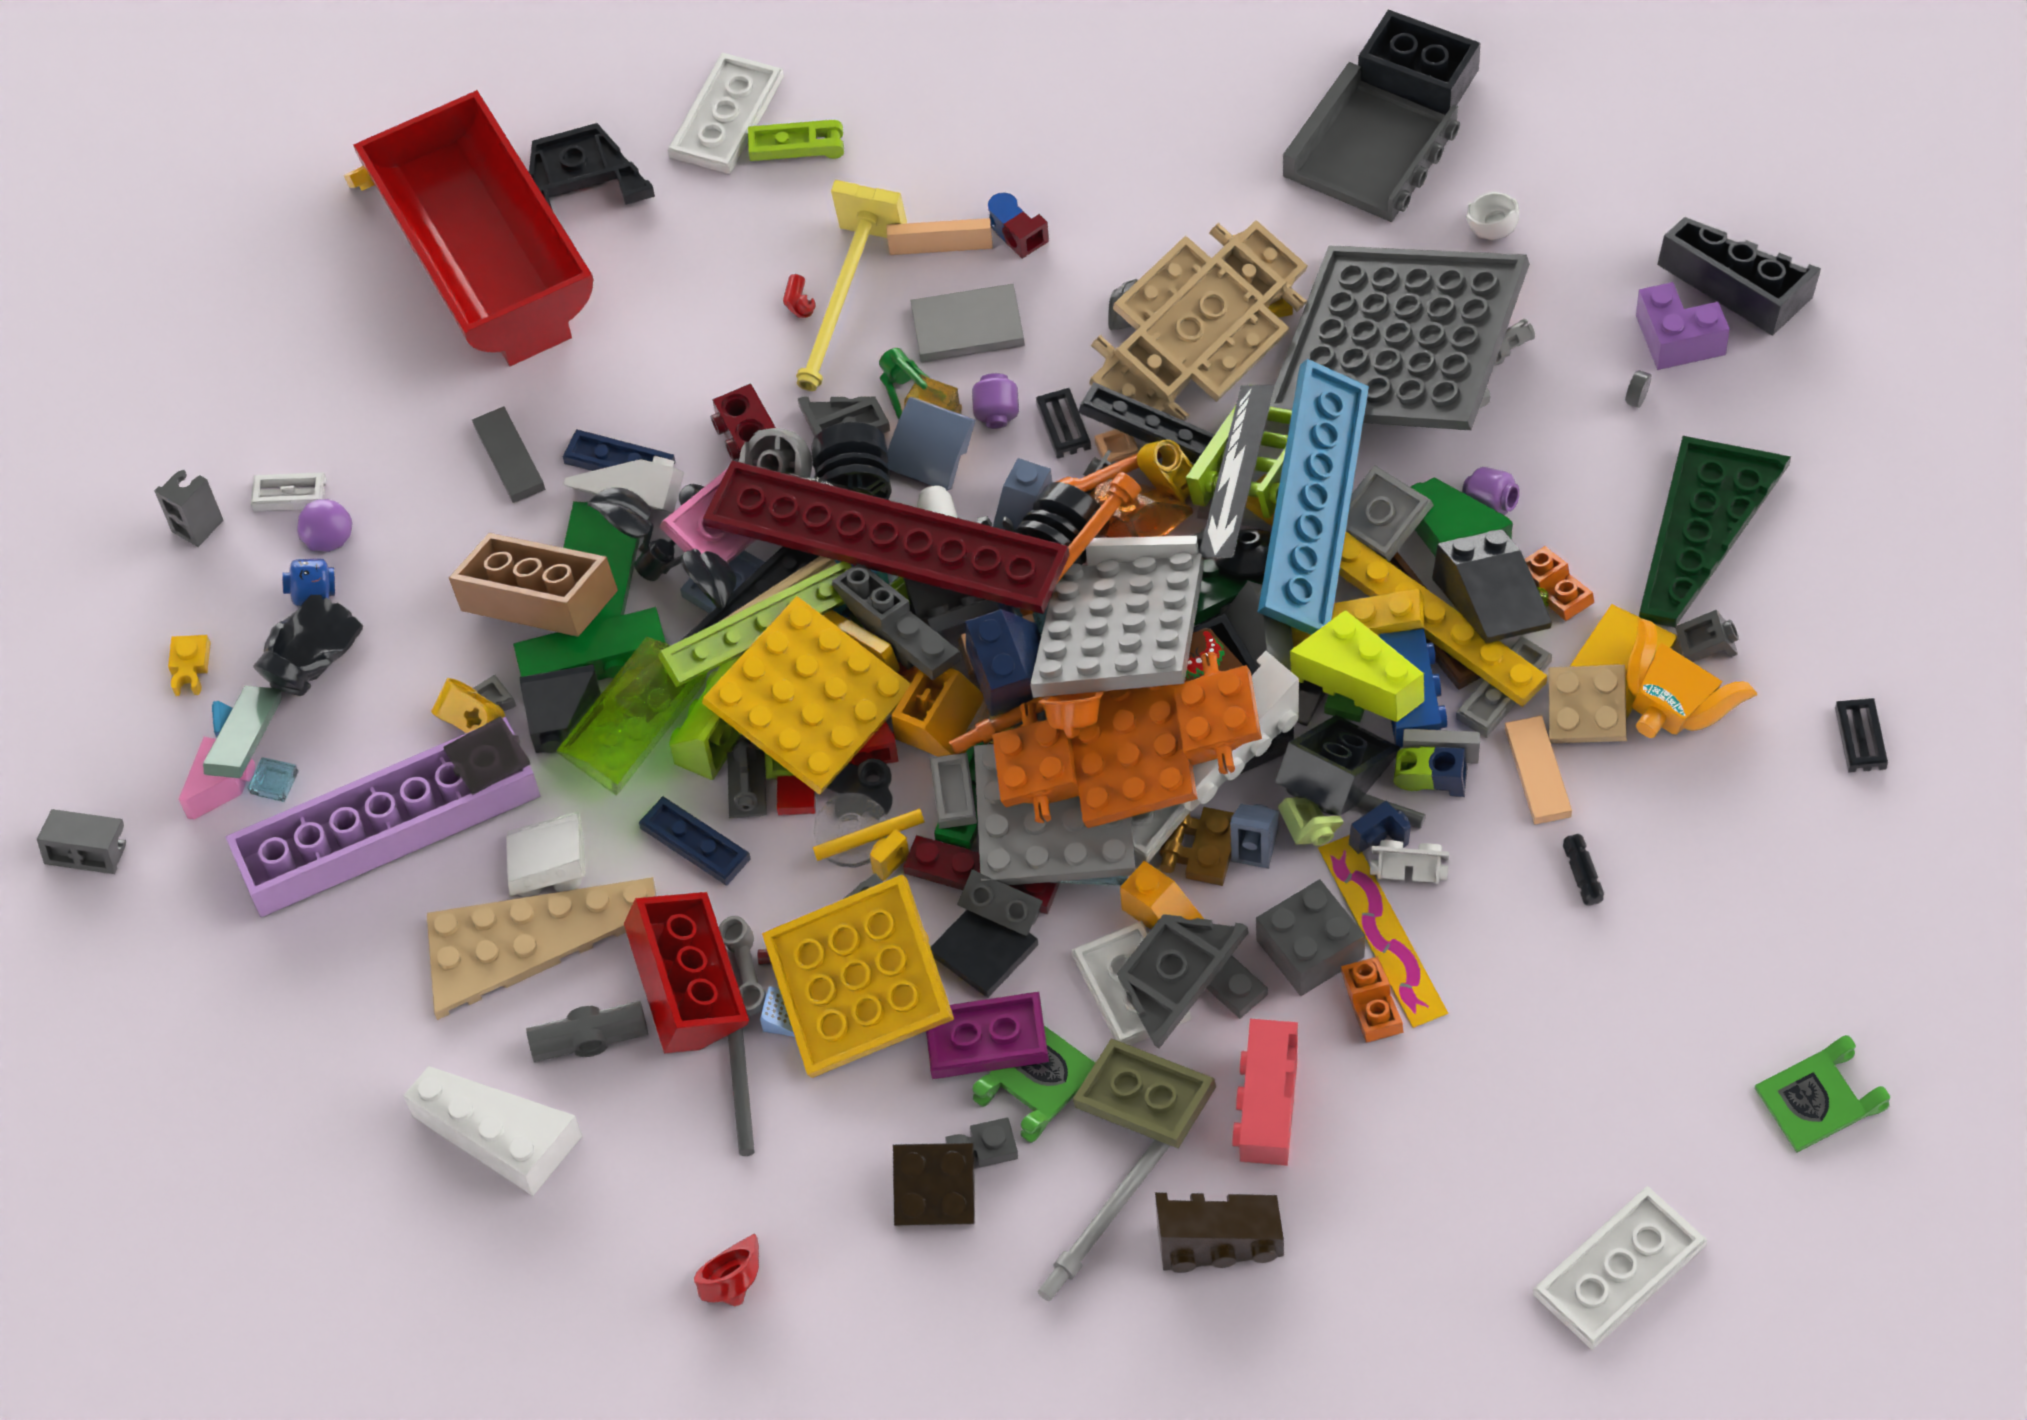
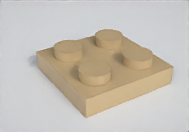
[1549,665,1627,744]

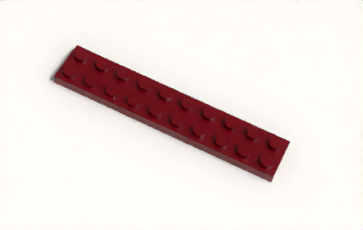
[703,460,1070,614]

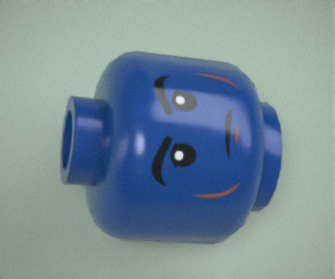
[282,558,335,606]

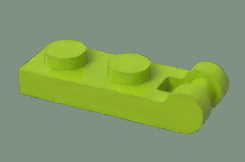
[748,120,844,161]

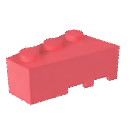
[1232,1018,1298,1166]

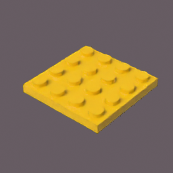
[702,596,911,795]
[762,874,954,1078]

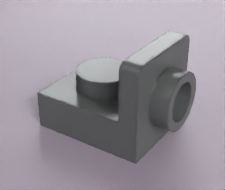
[1675,610,1739,662]

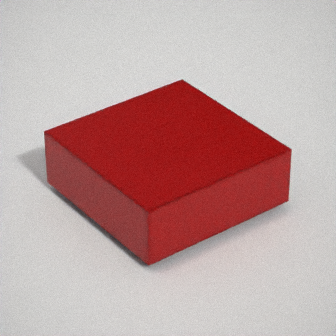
[777,776,816,815]

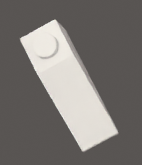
[563,456,684,513]

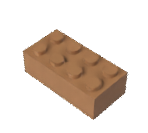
[449,533,618,637]

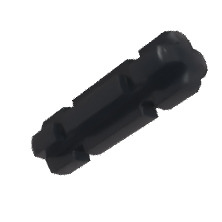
[1563,834,1604,906]

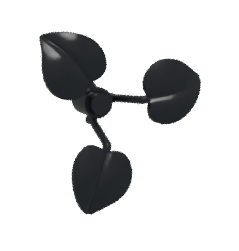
[587,484,737,610]

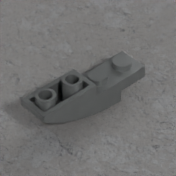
[832,563,960,680]

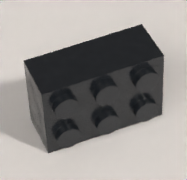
[1358,9,1481,115]

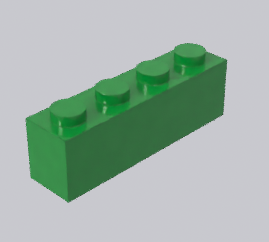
[513,607,667,680]

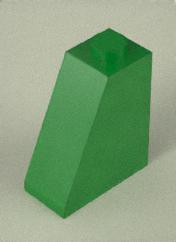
[1411,477,1513,557]

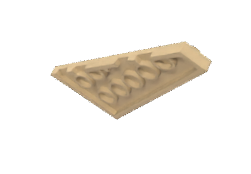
[427,877,656,1020]

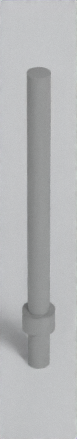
[1038,1140,1170,1301]

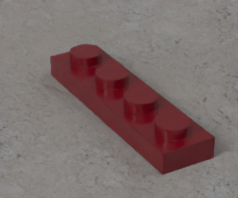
[903,835,1060,915]

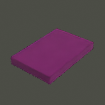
[926,991,1049,1080]

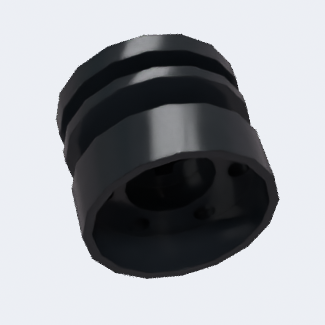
[811,422,892,500]
[1013,482,1110,565]

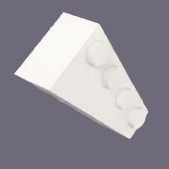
[1182,651,1299,812]
[403,1066,582,1196]

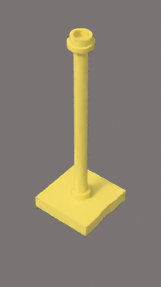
[796,180,907,391]

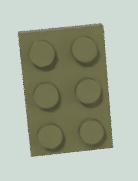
[1073,1038,1216,1149]

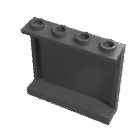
[1283,62,1460,222]

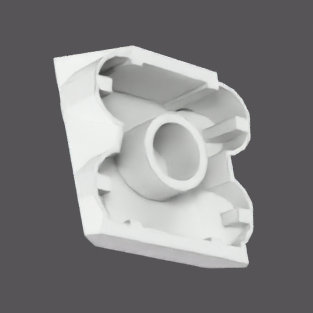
[506,811,585,897]

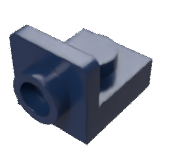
[1349,800,1411,854]

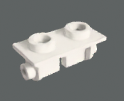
[1370,840,1449,884]

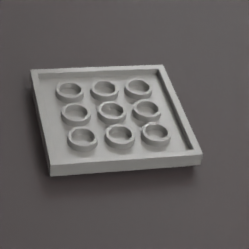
[974,744,1135,885]

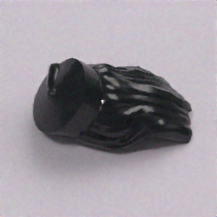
[253,595,363,696]

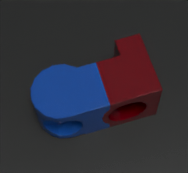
[988,192,1049,259]

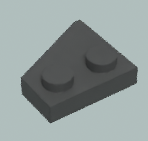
[797,396,890,436]

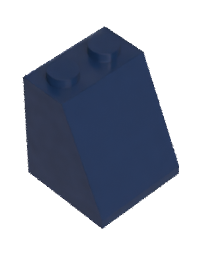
[965,609,1041,717]

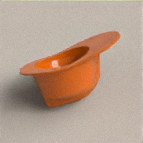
[1038,691,1106,739]

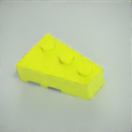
[1290,610,1424,722]

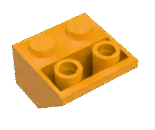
[891,668,990,757]

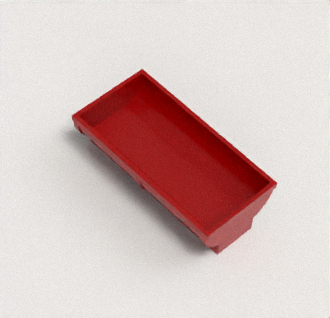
[353,90,594,367]

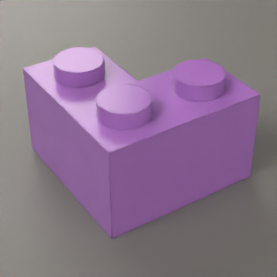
[1636,282,1730,370]

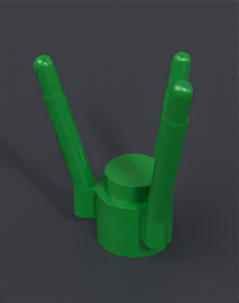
[879,348,952,419]

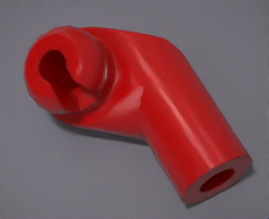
[783,274,816,318]

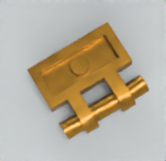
[1159,806,1234,886]

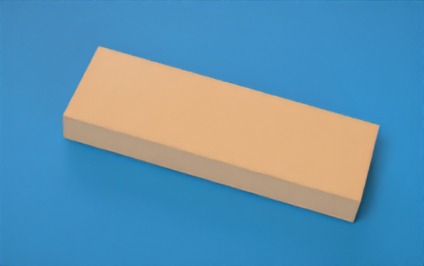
[887,218,993,255]
[1505,715,1572,825]

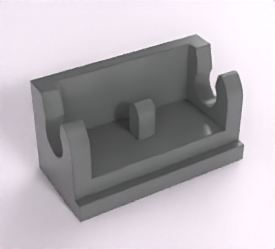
[154,470,223,547]
[37,809,126,874]

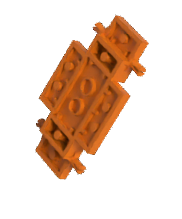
[992,652,1262,828]

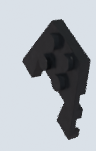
[529,123,655,210]

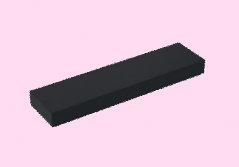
[1078,382,1215,463]

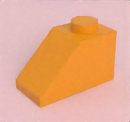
[1120,860,1204,929]

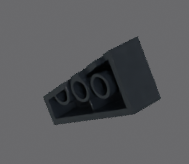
[1657,217,1821,336]

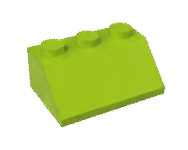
[669,655,742,780]

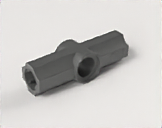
[526,1001,648,1063]

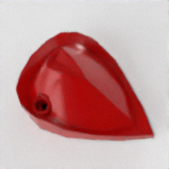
[694,1233,759,1307]

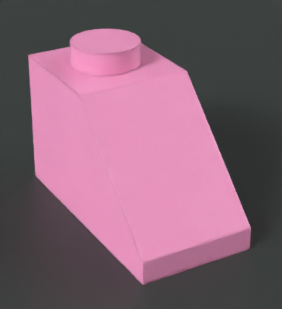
[179,737,255,820]

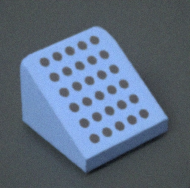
[760,986,795,1037]

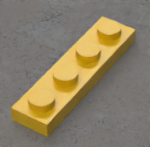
[1291,589,1424,648]

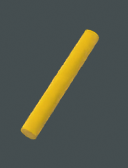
[812,808,925,861]

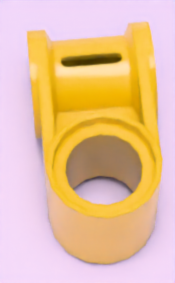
[1137,439,1194,509]
[431,678,505,733]

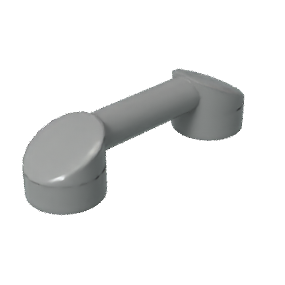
[719,916,767,1015]

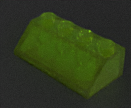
[557,637,707,796]

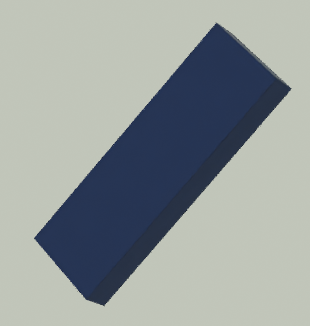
[563,429,676,471]
[639,796,751,886]

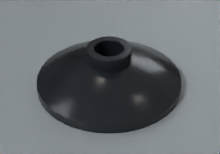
[1213,529,1271,577]

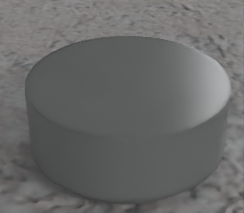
[1625,370,1652,408]

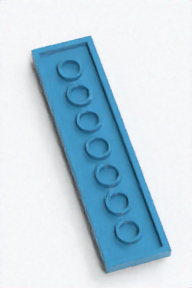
[1258,359,1369,635]

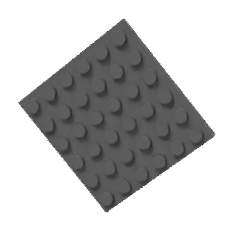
[1270,245,1530,431]

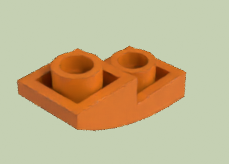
[1525,546,1595,621]
[1341,956,1404,1043]

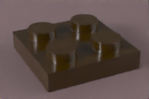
[893,1143,975,1226]

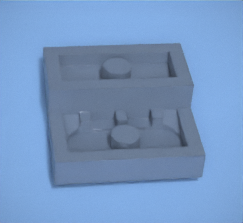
[887,397,976,491]

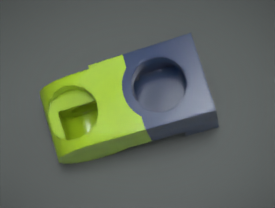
[1393,747,1468,797]

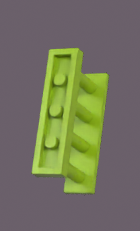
[1186,405,1292,519]

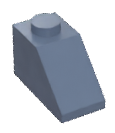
[993,458,1052,530]
[1230,804,1278,869]

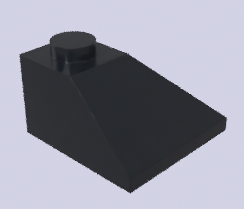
[519,665,605,753]

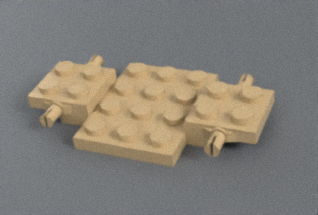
[1089,220,1308,421]

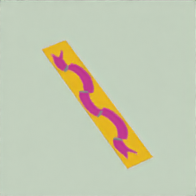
[1318,835,1449,1028]

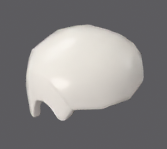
[1466,191,1519,240]

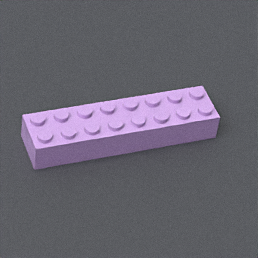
[225,717,541,917]

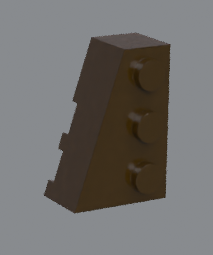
[1155,1192,1284,1273]

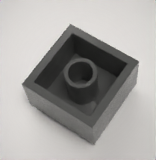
[1256,879,1365,996]

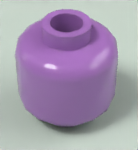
[972,373,1019,429]
[1462,467,1520,515]

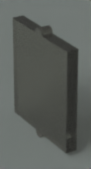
[443,716,531,795]

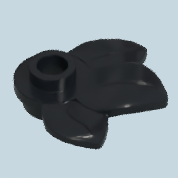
[827,758,893,821]

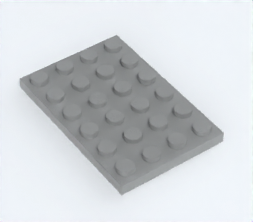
[1030,553,1204,698]

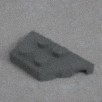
[1117,914,1249,1049]

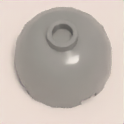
[739,428,813,480]

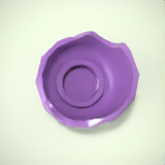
[297,499,352,552]

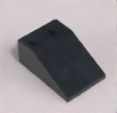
[1432,529,1552,643]
[1275,715,1401,816]

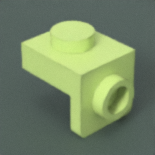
[1278,797,1344,846]

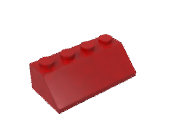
[624,892,749,1054]

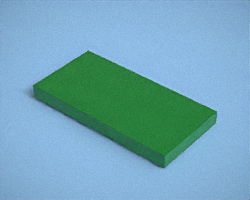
[563,501,640,623]

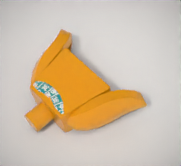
[1626,618,1757,738]

